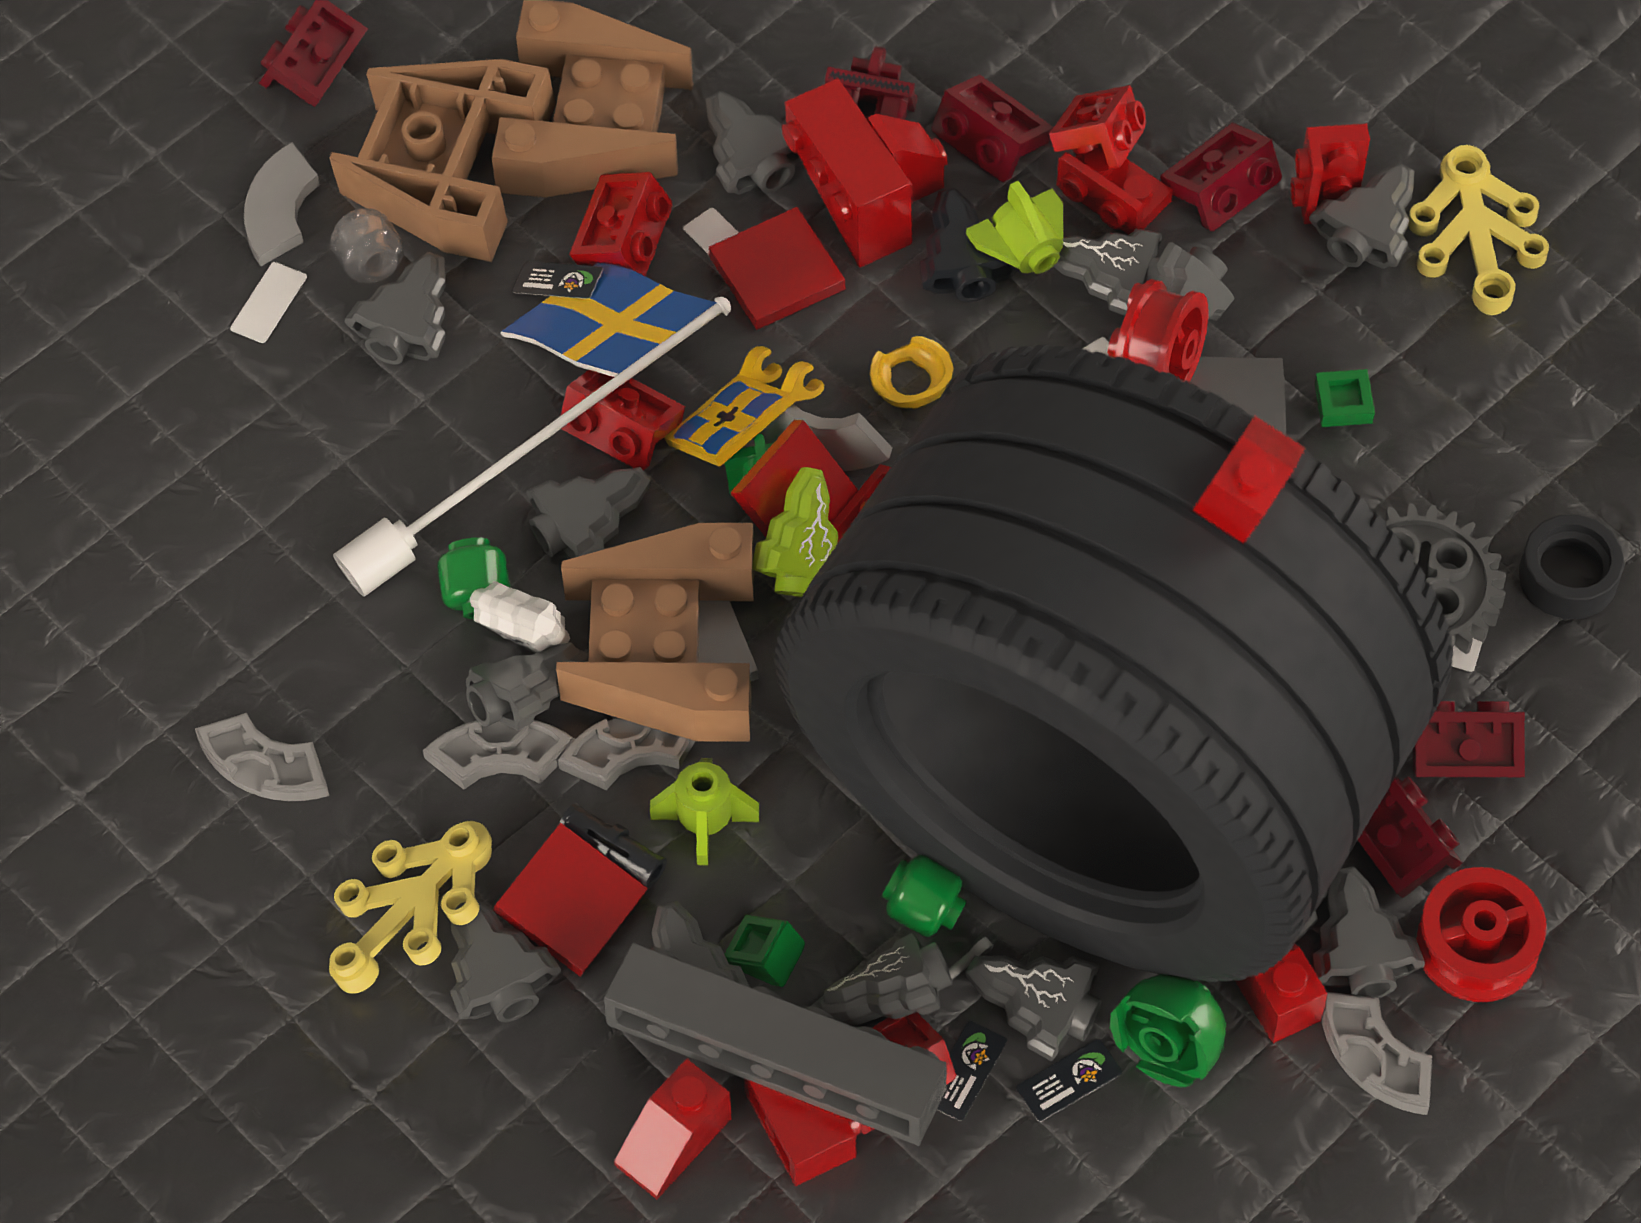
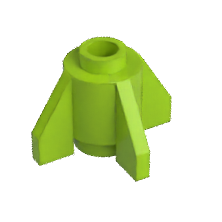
[966,181,1063,274]
[650,758,760,865]

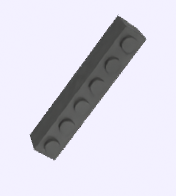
[604,943,947,1146]

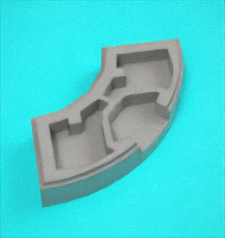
[244,142,320,266]
[753,404,892,471]
[195,713,329,801]
[558,718,696,790]
[423,720,575,789]
[1322,992,1432,1115]

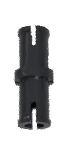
[559,803,667,888]

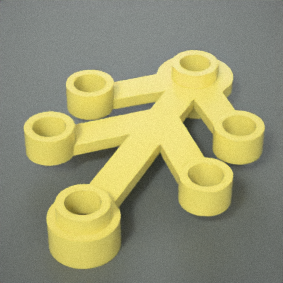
[1408,145,1549,315]
[329,821,492,993]

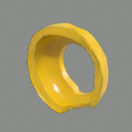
[869,336,954,409]

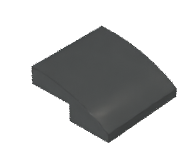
[1190,357,1286,435]

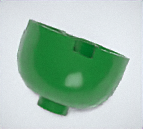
[1110,974,1226,1087]

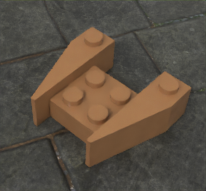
[492,0,693,198]
[330,59,556,262]
[556,523,754,742]

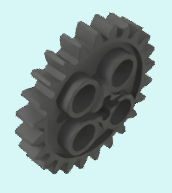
[1385,503,1506,654]

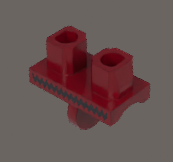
[824,46,918,120]

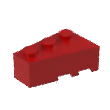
[782,78,912,268]

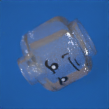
[331,208,404,283]

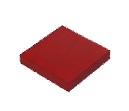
[709,207,845,330]
[730,420,858,537]
[492,822,648,977]

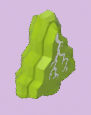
[752,467,838,597]

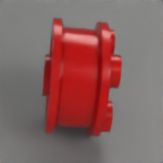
[1107,279,1209,382]
[1416,867,1547,1002]

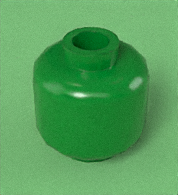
[437,537,510,619]
[881,855,967,937]

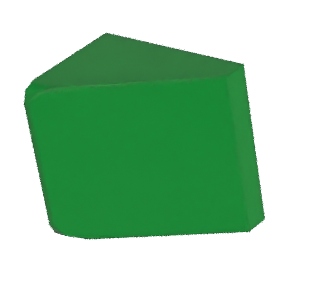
[724,915,805,987]

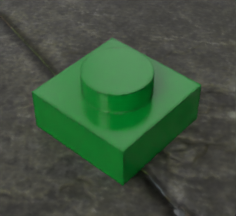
[1314,369,1375,427]

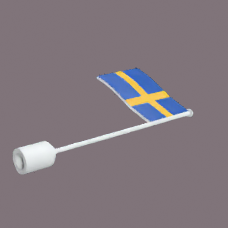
[333,263,731,597]

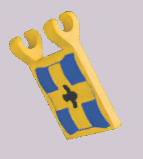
[664,346,824,467]

